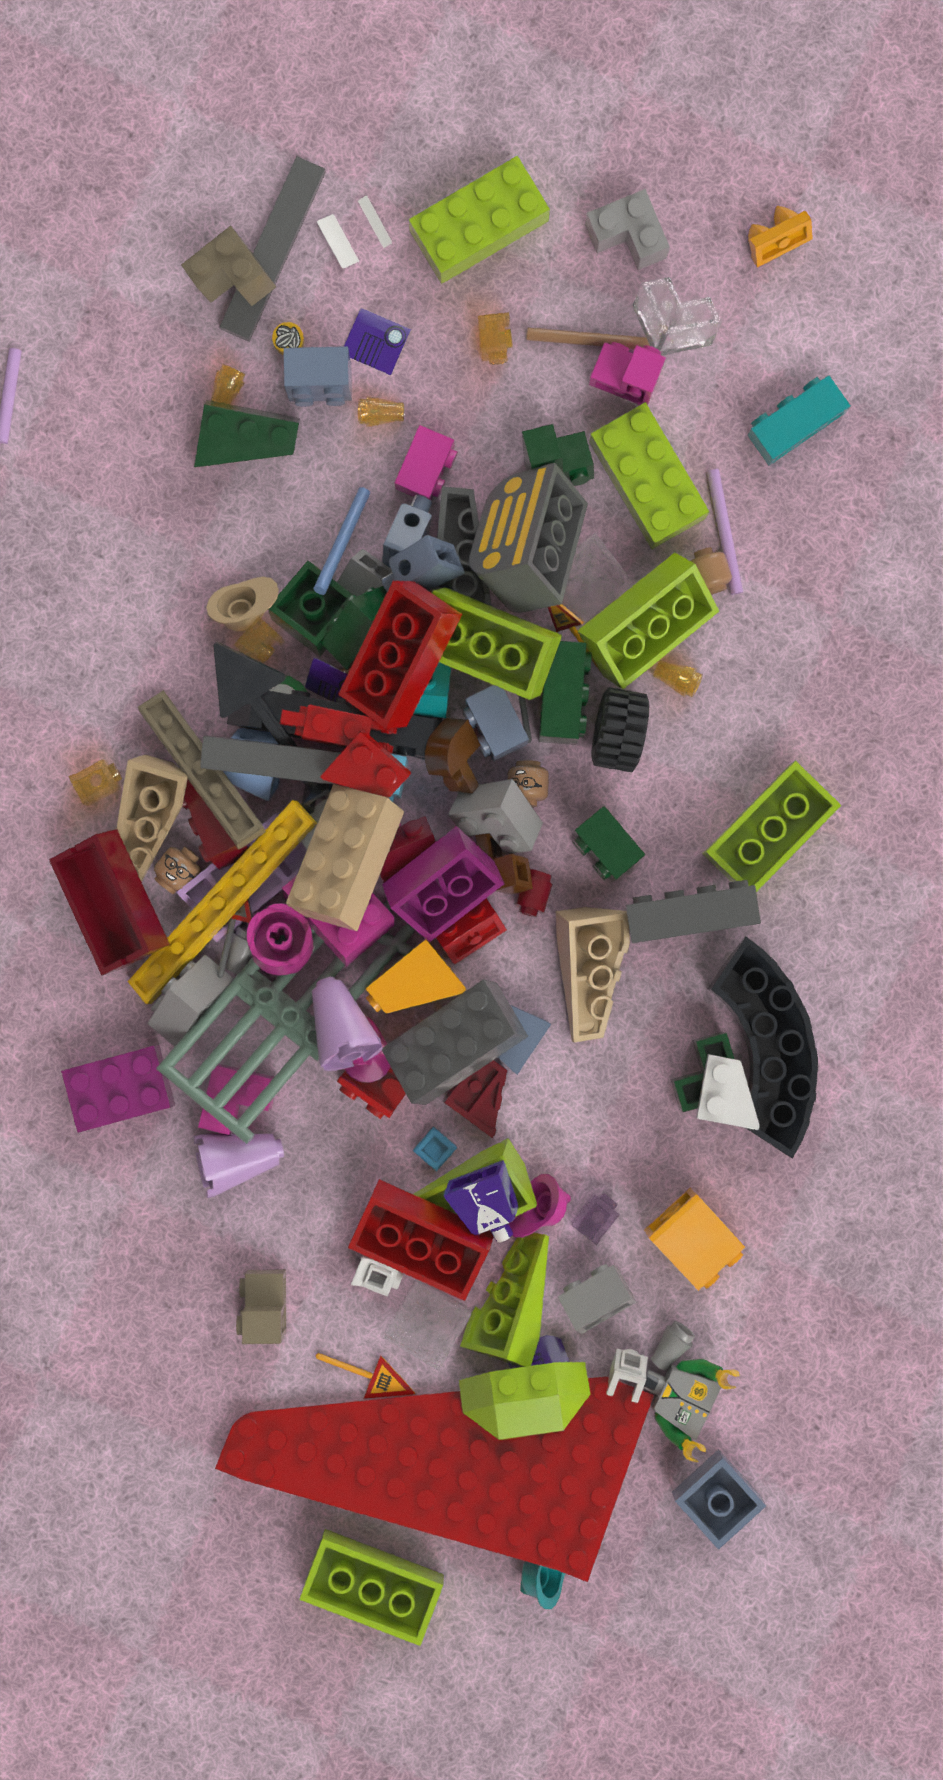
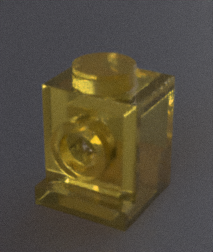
[478,312,513,365]
[233,617,285,663]
[68,759,122,806]

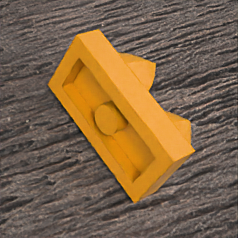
[748,206,813,268]

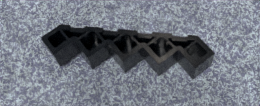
[227,690,443,760]

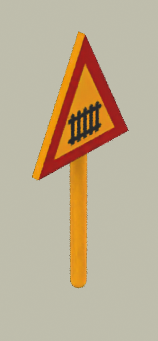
[547,604,600,671]
[315,1353,416,1399]

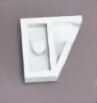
[696,1054,759,1130]

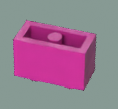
[394,425,458,500]

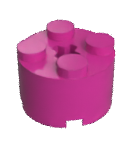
[247,904,313,975]

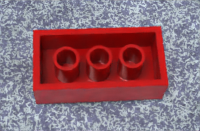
[338,580,462,729]
[348,1179,494,1301]

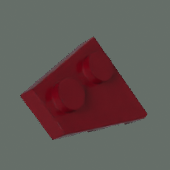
[443,1060,508,1138]

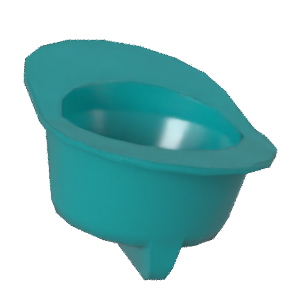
[520,1561,565,1609]

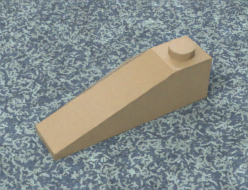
[116,754,187,882]
[556,907,630,1043]

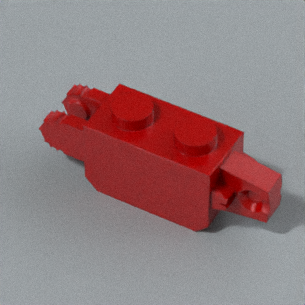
[280,705,397,754]

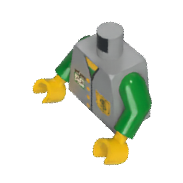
[643,1359,740,1462]

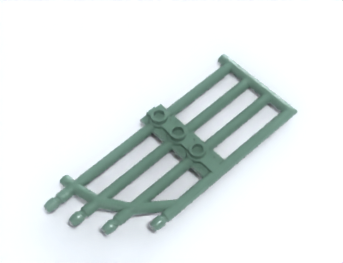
[156,900,415,1144]

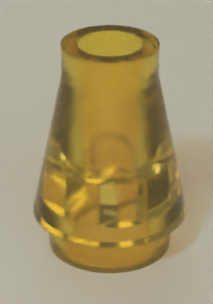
[211,364,246,404]
[358,395,404,427]
[653,660,703,698]

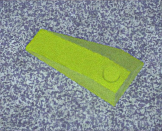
[413,1138,537,1217]
[460,1232,549,1367]

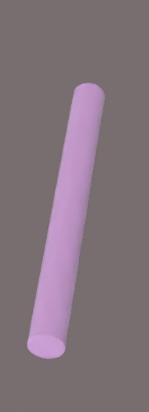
[707,469,743,595]

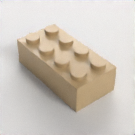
[286,784,404,931]

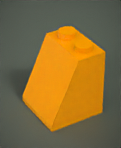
[365,939,467,1014]
[644,1187,745,1291]

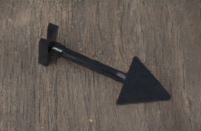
[213,642,333,814]

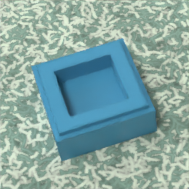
[413,1126,457,1172]

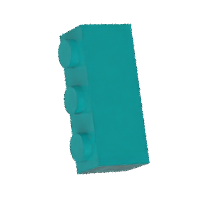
[747,375,851,466]

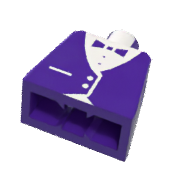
[444,1160,518,1242]

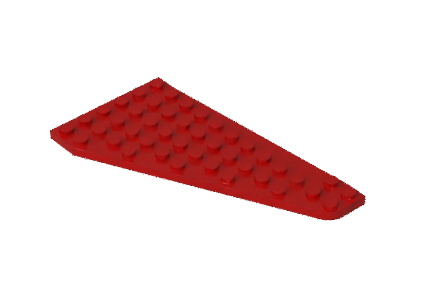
[215,1376,654,1582]

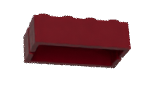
[49,829,170,976]

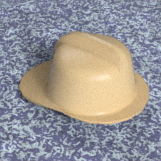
[206,576,279,631]

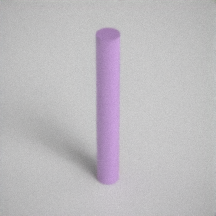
[0,348,22,444]

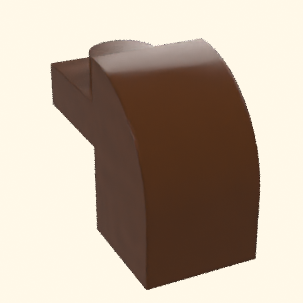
[425,718,480,794]
[475,833,533,894]

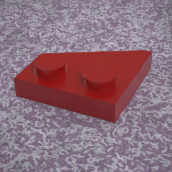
[320,729,411,799]

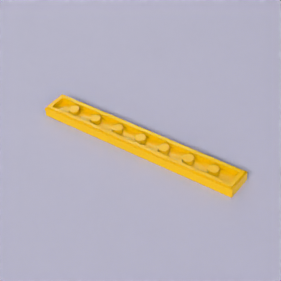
[127,800,318,1004]

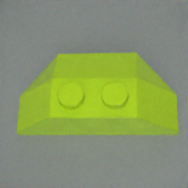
[459,1362,590,1440]

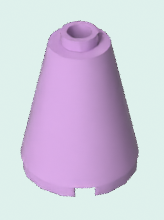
[312,977,383,1071]
[194,1134,284,1198]

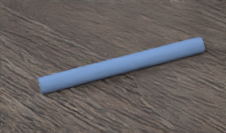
[314,487,370,595]

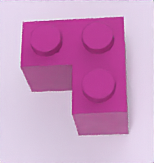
[589,342,666,405]
[198,1064,274,1135]

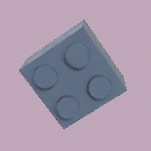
[284,347,352,407]
[463,685,529,762]
[672,1449,766,1550]

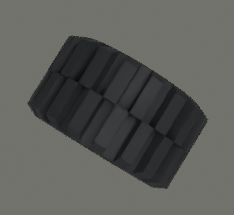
[591,687,650,773]

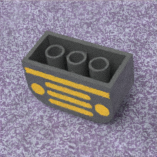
[469,463,588,613]

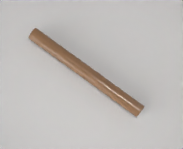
[527,327,653,349]

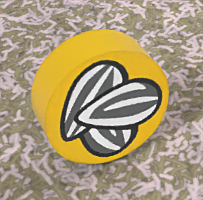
[272,322,304,355]

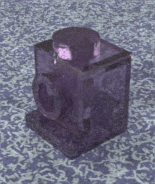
[570,1192,620,1246]

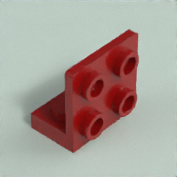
[436,898,507,965]
[337,1067,406,1119]

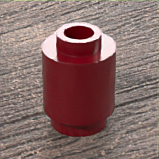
[514,869,553,918]

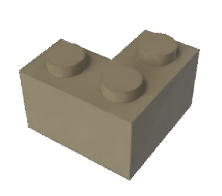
[181,225,276,306]
[236,1269,287,1344]

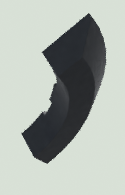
[707,936,818,1159]

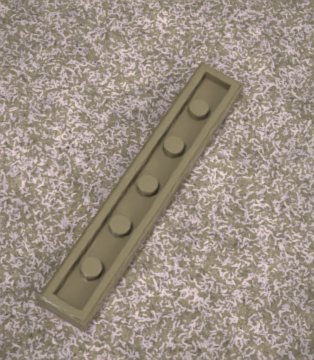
[137,690,266,849]

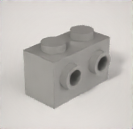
[558,1264,637,1334]

